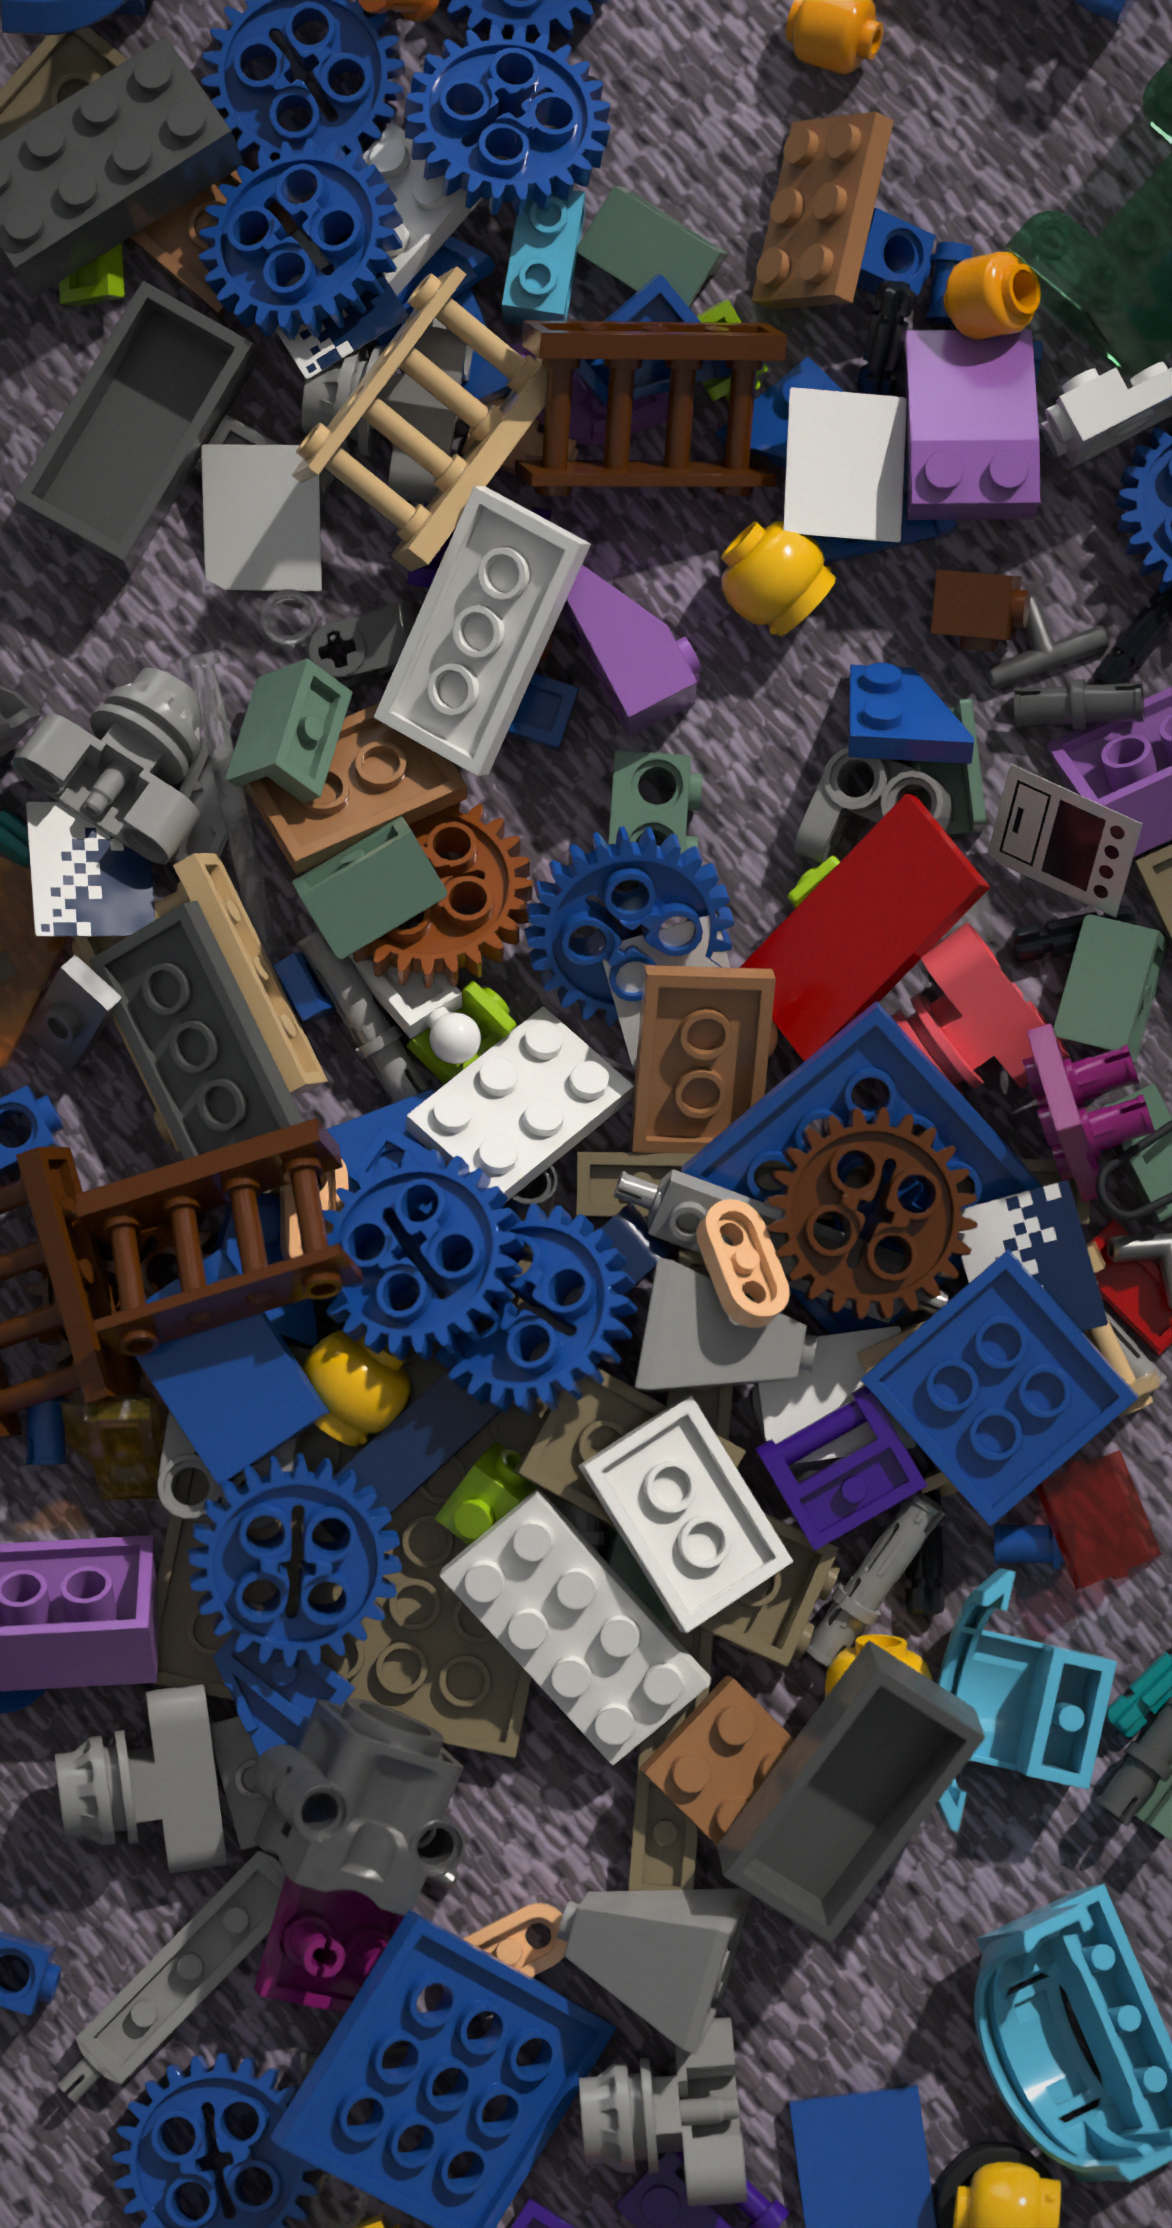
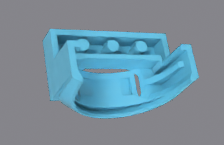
[974,1884,1172,2183]

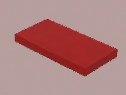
[739,793,991,1062]

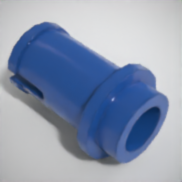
[926,242,973,324]
[26,1395,71,1465]
[994,1519,1072,1569]

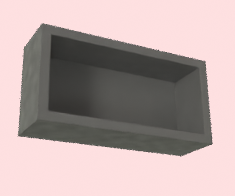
[0,36,245,300]
[14,281,258,575]
[717,1640,985,1944]

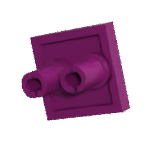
[1022,1023,1156,1202]
[254,1875,405,2013]

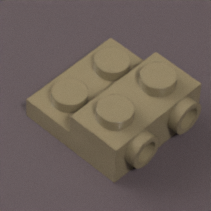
[667,1513,840,1667]

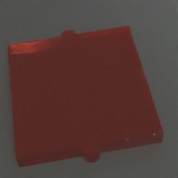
[1036,1450,1162,1590]

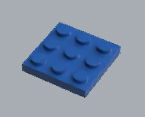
[861,1249,1139,1527]

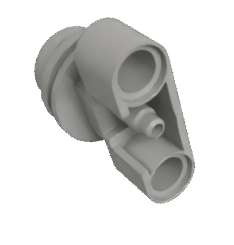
[302,318,473,503]
[13,668,210,865]
[55,1683,227,1874]
[579,2016,747,2207]

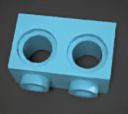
[502,190,586,325]

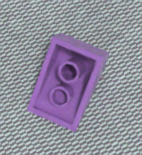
[905,330,1040,520]
[562,565,702,738]

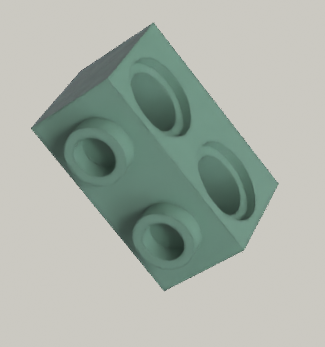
[608,750,703,887]

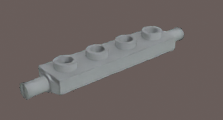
[613,1169,949,1323]
[57,1850,286,2103]

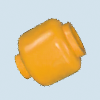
[785,0,884,75]
[944,252,1041,340]

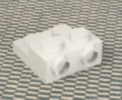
[1039,362,1172,468]

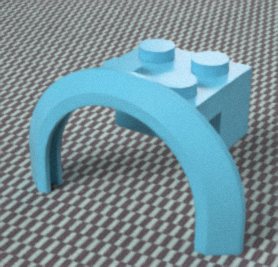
[935,1569,1117,1832]

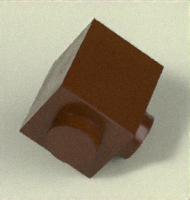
[931,570,1030,652]

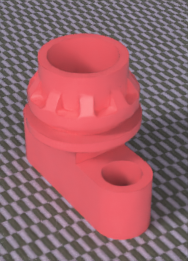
[891,922,1070,1095]

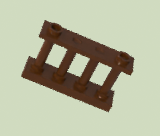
[514,320,787,496]
[75,1118,363,1357]
[0,1147,140,1439]

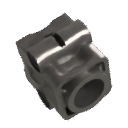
[253,1698,466,1916]

